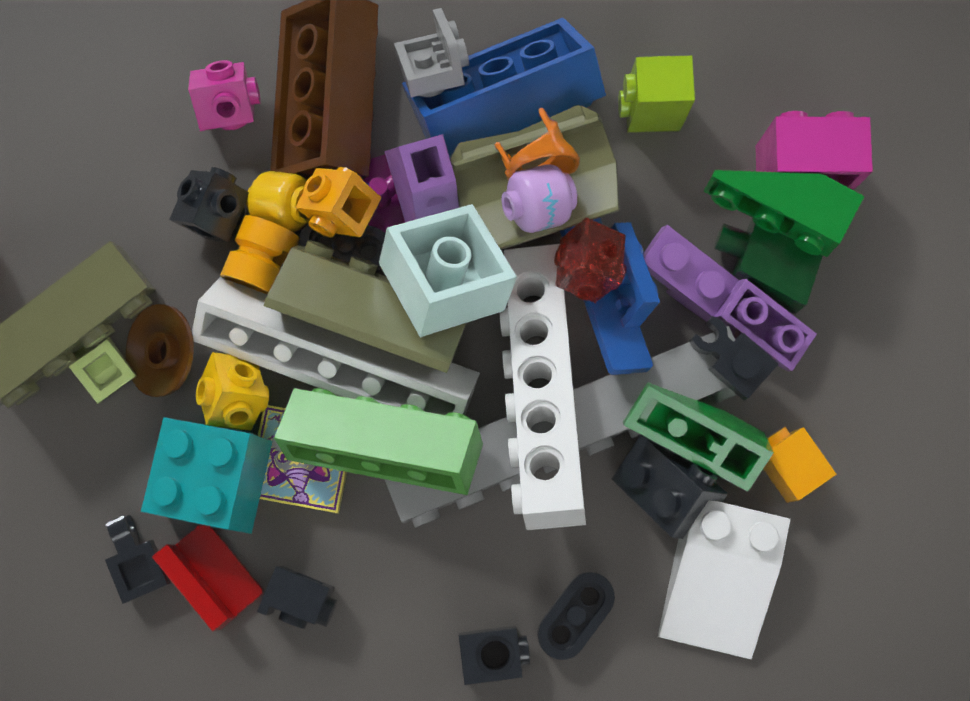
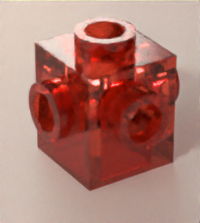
[554,217,626,303]

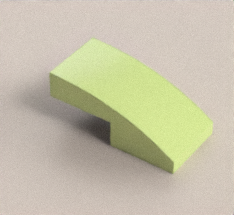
[69,337,137,404]

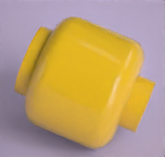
[246,171,310,233]

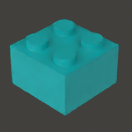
[141,417,273,534]

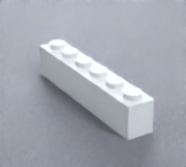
[192,277,480,415]

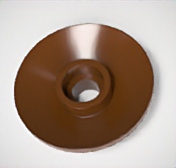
[126,304,194,397]

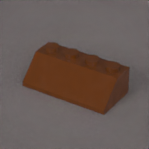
[270,0,379,181]

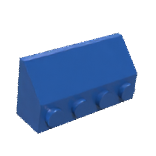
[402,18,606,158]

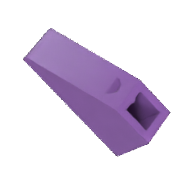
[384,134,459,222]

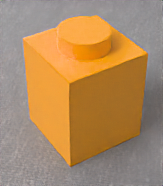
[763,427,837,503]

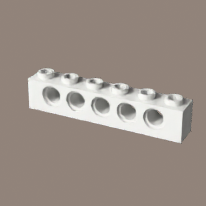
[500,244,586,530]

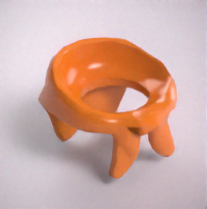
[494,108,580,181]

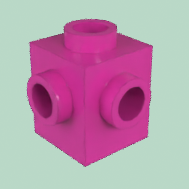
[188,60,261,131]

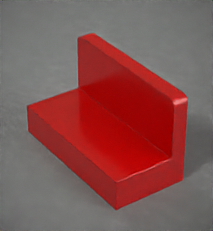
[152,524,264,632]

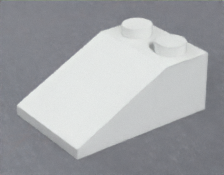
[658,500,790,659]

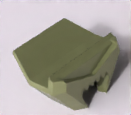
[450,105,620,250]

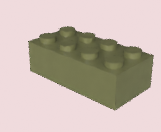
[0,241,156,409]

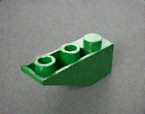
[703,170,865,258]

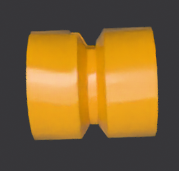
[220,215,300,294]

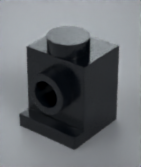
[257,566,337,629]

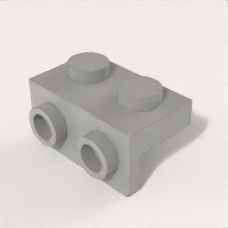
[394,8,469,97]

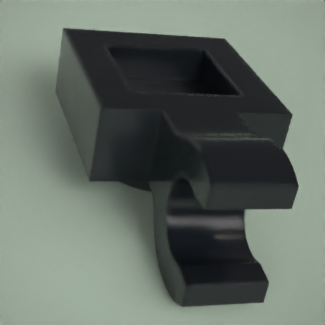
[105,515,171,604]

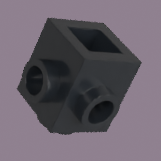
[169,167,249,243]

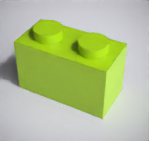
[618,55,695,133]

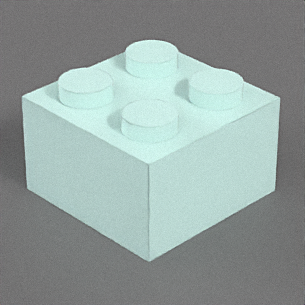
[379,204,517,337]

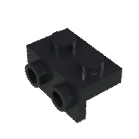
[612,434,728,539]

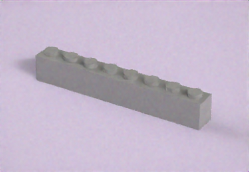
[384,326,736,528]

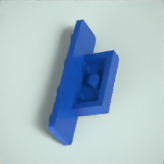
[560,218,660,375]

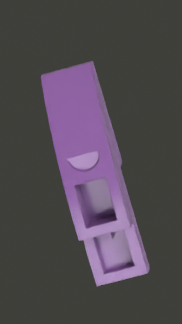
[643,225,817,371]

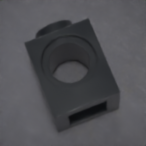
[458,626,530,685]

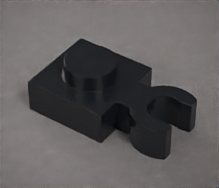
[689,316,779,401]

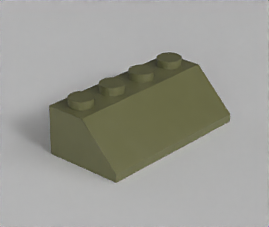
[263,240,467,373]

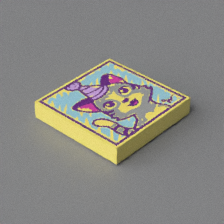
[258,405,347,514]

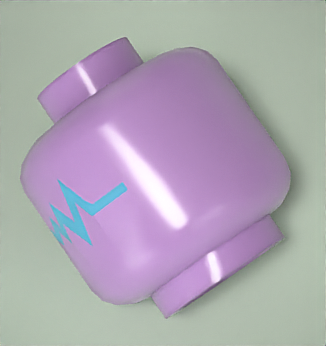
[501,164,577,233]

